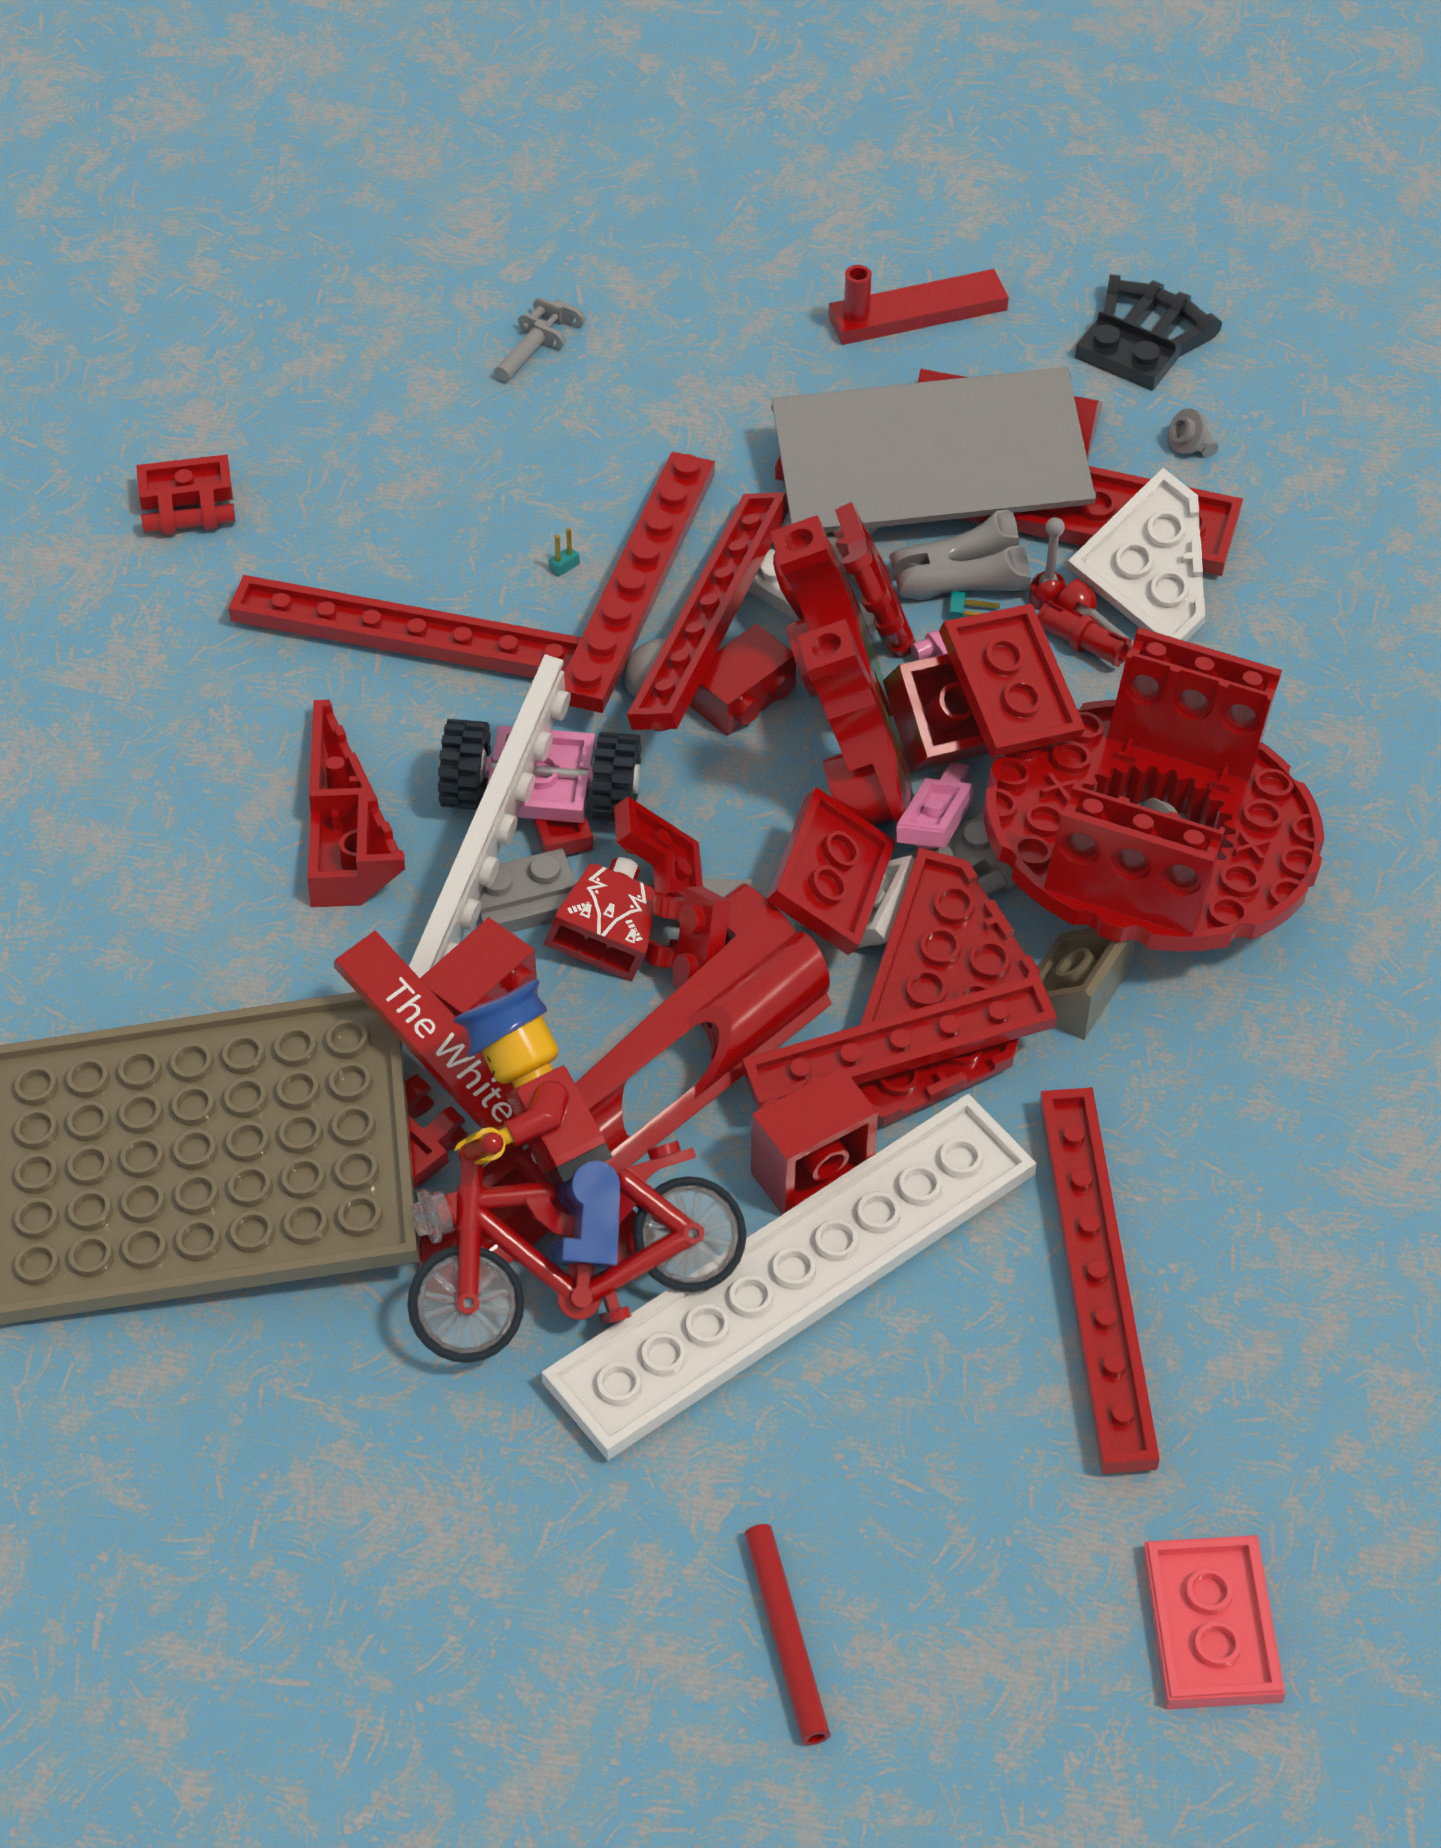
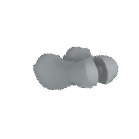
[889,509,1031,601]

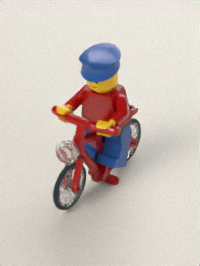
[407,979,747,1363]

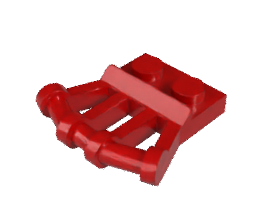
[834,502,916,657]

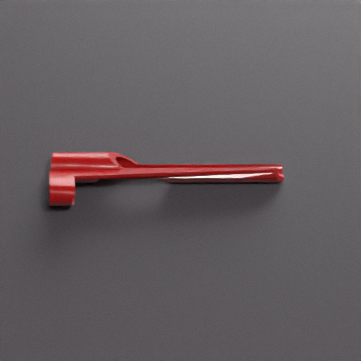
[418,883,832,1300]

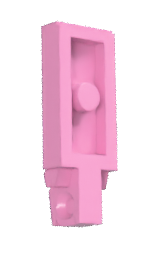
[896,763,974,850]

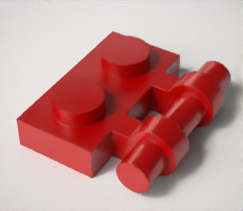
[136,454,236,535]

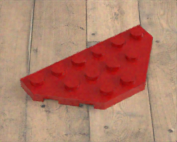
[857,848,1040,1127]

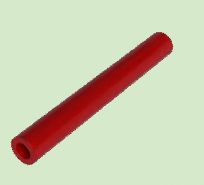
[744,1524,831,1745]

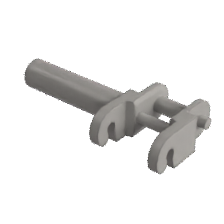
[494,298,586,382]

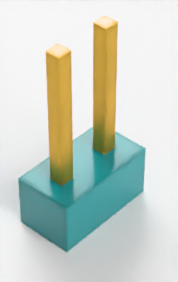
[548,527,580,577]
[949,591,1000,620]

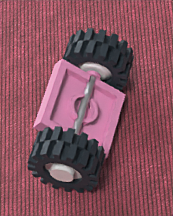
[438,719,641,823]

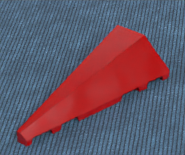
[307,699,405,908]

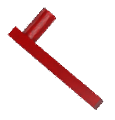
[828,265,1009,345]

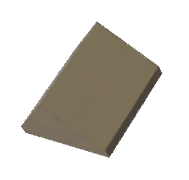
[1038,927,1135,1040]

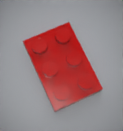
[939,603,1086,758]
[766,787,896,955]

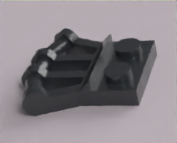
[1075,274,1222,391]

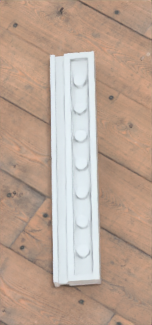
[409,654,571,978]

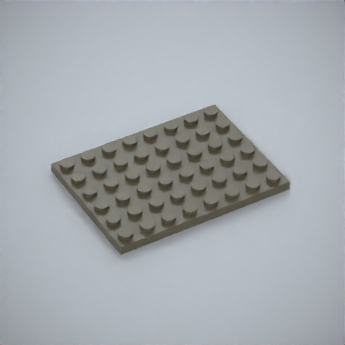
[0,992,420,1325]

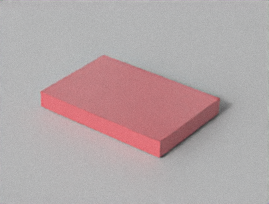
[1143,1535,1285,1710]

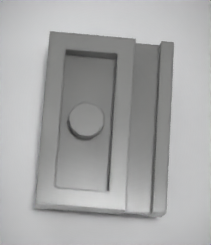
[478,848,576,933]

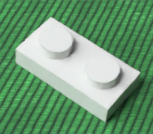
[856,855,915,949]

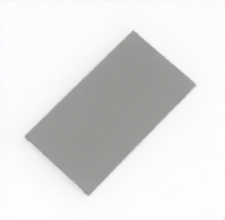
[771,367,1096,533]

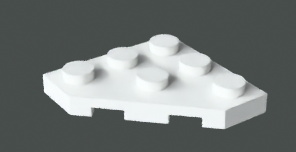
[1068,468,1205,641]

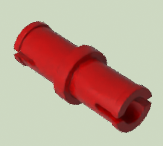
[1037,600,1132,667]

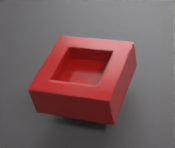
[532,816,593,855]

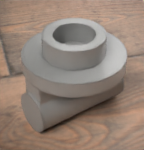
[1168,408,1219,457]

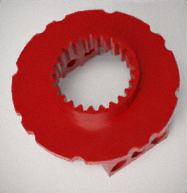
[983,627,1324,951]

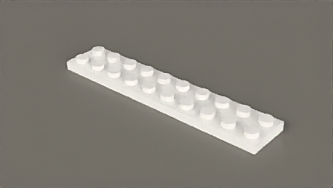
[542,1093,1037,1461]

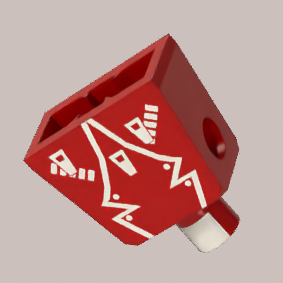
[543,857,655,982]

